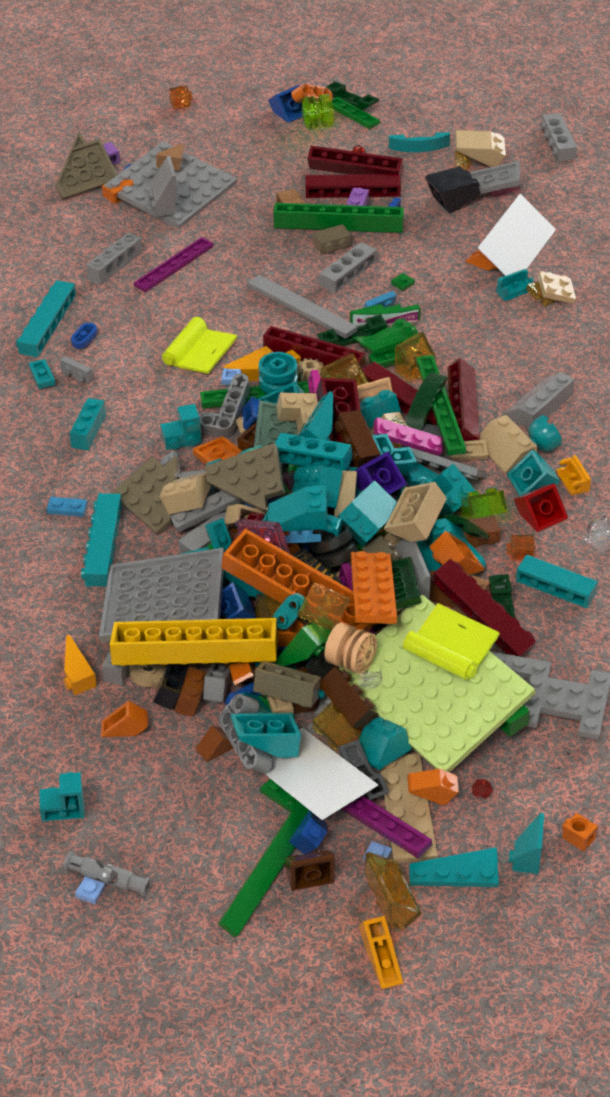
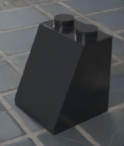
[425,166,481,214]

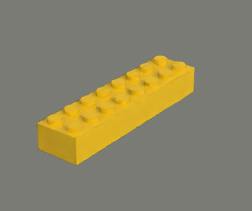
[110,618,278,666]

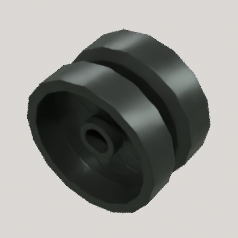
[309,525,358,568]

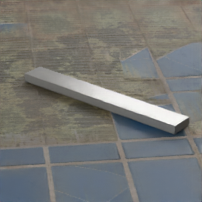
[248,275,358,339]

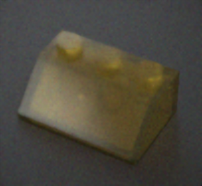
[365,852,422,930]

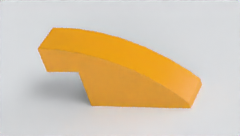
[223,346,301,381]

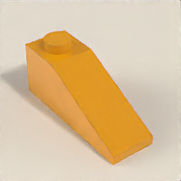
[63,635,97,695]
[359,916,403,989]

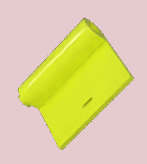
[162,317,237,374]
[403,603,500,680]

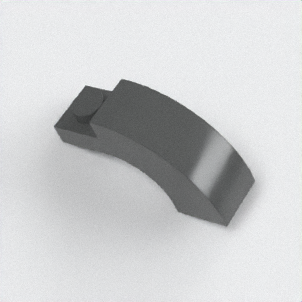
[338,739,389,800]

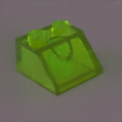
[461,487,508,520]

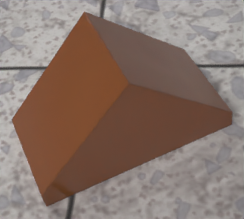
[195,725,233,762]

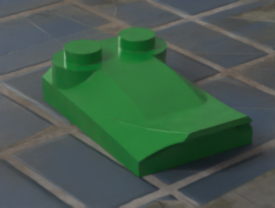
[353,319,420,355]

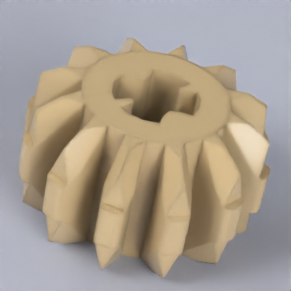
[297,358,325,381]

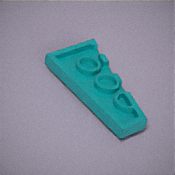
[409,847,499,887]

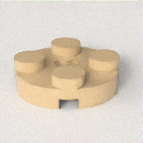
[129,664,166,688]

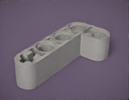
[200,373,250,438]
[219,694,272,774]

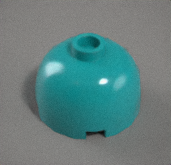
[528,415,563,452]

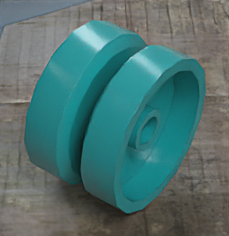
[258,352,298,394]

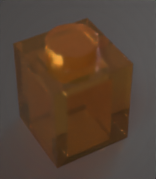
[506,535,535,561]

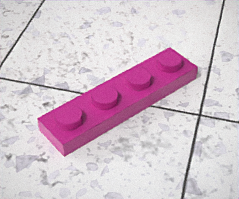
[374,417,442,456]

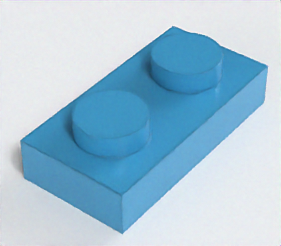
[363,291,397,308]
[46,497,88,517]
[281,530,321,543]

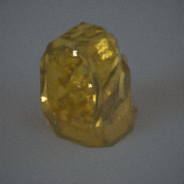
[454,149,470,170]

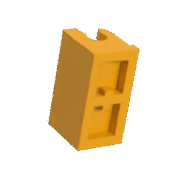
[556,455,591,496]

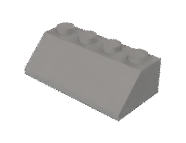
[503,372,575,429]
[394,538,430,600]

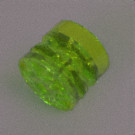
[302,94,334,129]

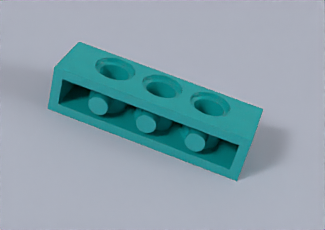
[275,433,353,471]

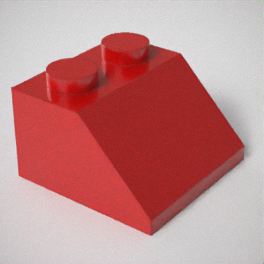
[514,483,568,532]

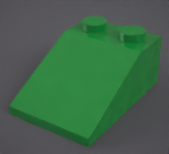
[273,617,334,666]

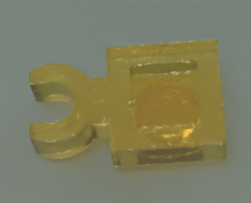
[526,282,555,307]

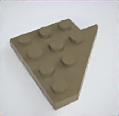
[55,132,118,200]
[205,443,285,513]
[111,456,179,535]

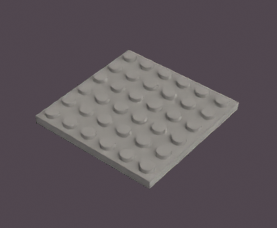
[104,141,237,229]
[99,548,224,643]

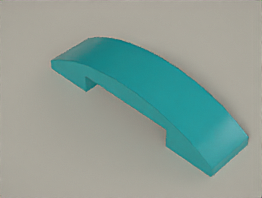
[388,132,450,153]

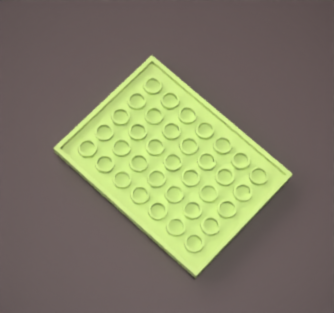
[338,595,536,772]

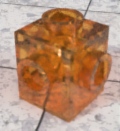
[169,86,193,109]

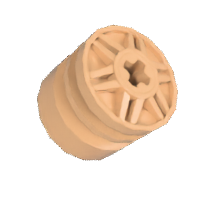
[325,622,377,675]

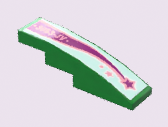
[350,304,421,326]

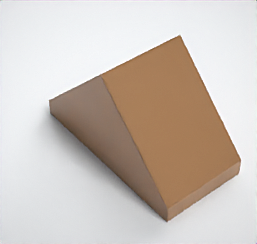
[156,143,184,171]

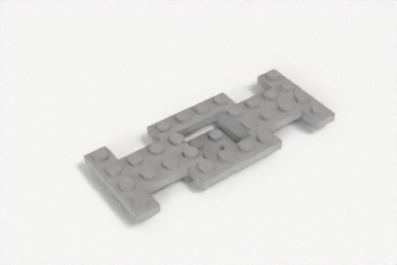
[490,651,610,740]

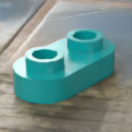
[273,593,307,630]

